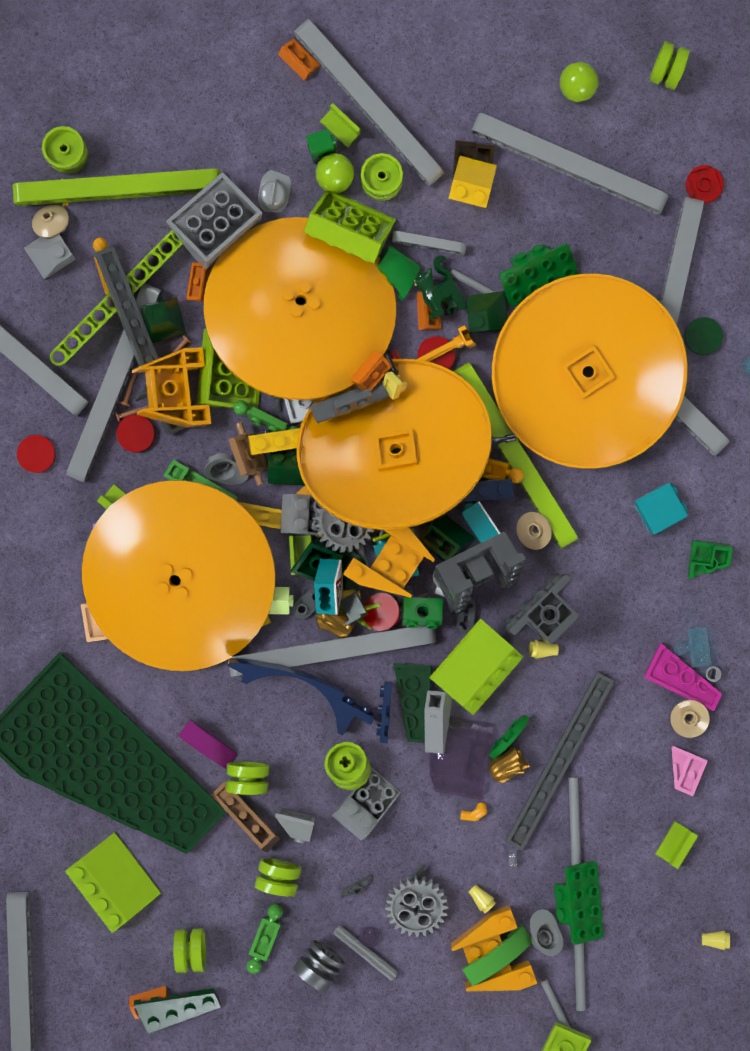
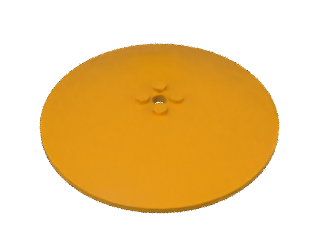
[204,217,396,400]
[492,274,687,468]
[297,359,492,530]
[82,480,275,671]

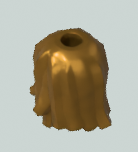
[315,609,354,638]
[488,747,530,783]

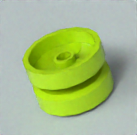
[649,41,690,90]
[42,126,89,175]
[361,153,403,201]
[324,742,371,791]
[226,762,270,795]
[254,858,302,897]
[173,928,206,973]

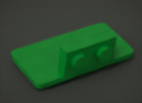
[499,243,579,307]
[554,861,604,945]

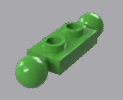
[234,400,298,432]
[247,904,283,974]

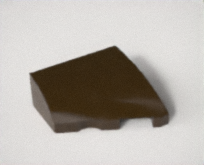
[453,140,495,179]

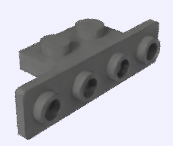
[310,380,388,423]

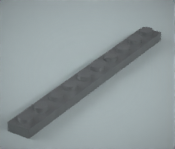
[94,246,184,435]
[505,672,614,851]

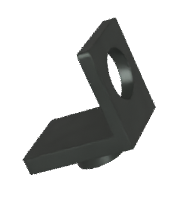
[340,592,369,626]

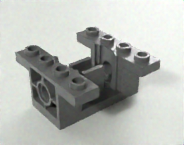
[434,531,526,614]
[502,574,580,644]

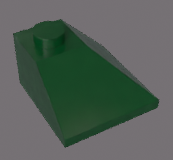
[466,291,508,334]
[140,297,186,343]
[291,537,343,581]

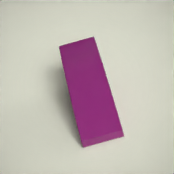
[178,719,237,769]

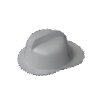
[258,170,291,212]
[204,453,249,485]
[530,909,563,956]

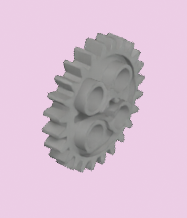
[313,503,374,553]
[385,875,448,937]

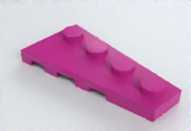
[643,643,722,711]

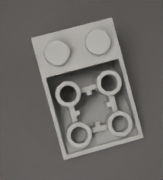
[280,494,343,536]
[332,768,401,840]

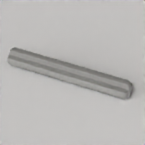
[334,925,398,981]

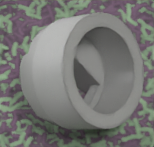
[706,666,722,682]

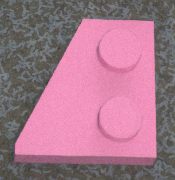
[672,746,708,796]

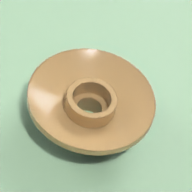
[32,205,69,238]
[516,512,552,550]
[670,700,710,738]

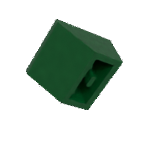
[268,448,305,486]
[419,515,476,562]

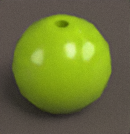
[559,62,599,102]
[315,153,354,193]

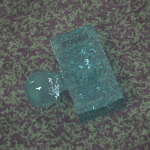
[673,627,712,667]

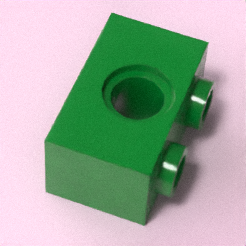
[306,129,337,164]
[402,597,443,629]

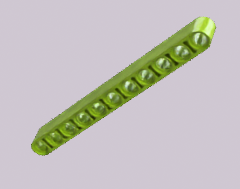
[12,169,221,206]
[50,230,183,366]
[453,362,578,549]

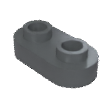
[292,588,316,619]

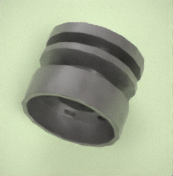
[293,939,345,992]

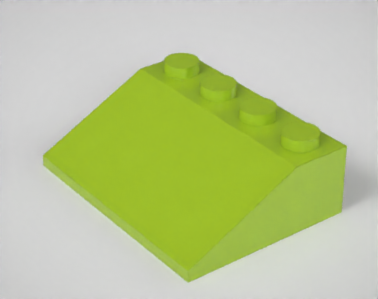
[304,191,397,263]
[196,328,260,409]
[429,619,524,715]
[65,832,161,933]

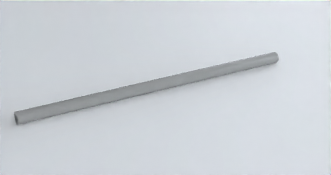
[568,777,586,1011]

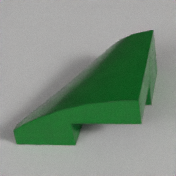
[377,246,421,300]
[688,539,733,579]

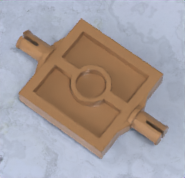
[229,422,268,486]

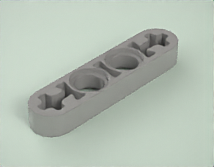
[392,231,467,255]

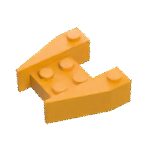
[132,347,211,428]
[343,527,435,598]
[450,905,537,991]

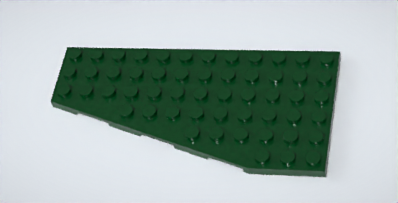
[0,652,226,854]

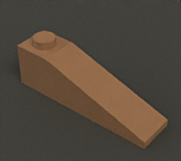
[211,781,281,852]

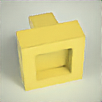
[383,371,407,400]

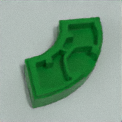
[489,715,530,760]

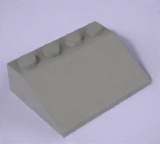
[166,172,262,270]

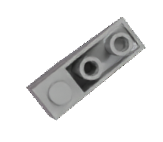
[424,691,452,754]

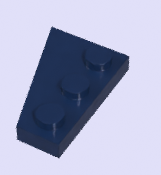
[376,681,392,743]

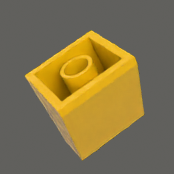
[448,156,497,208]

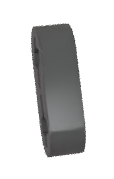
[456,598,476,633]

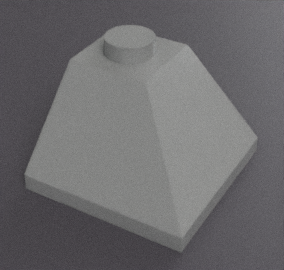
[24,234,76,280]
[275,807,316,844]

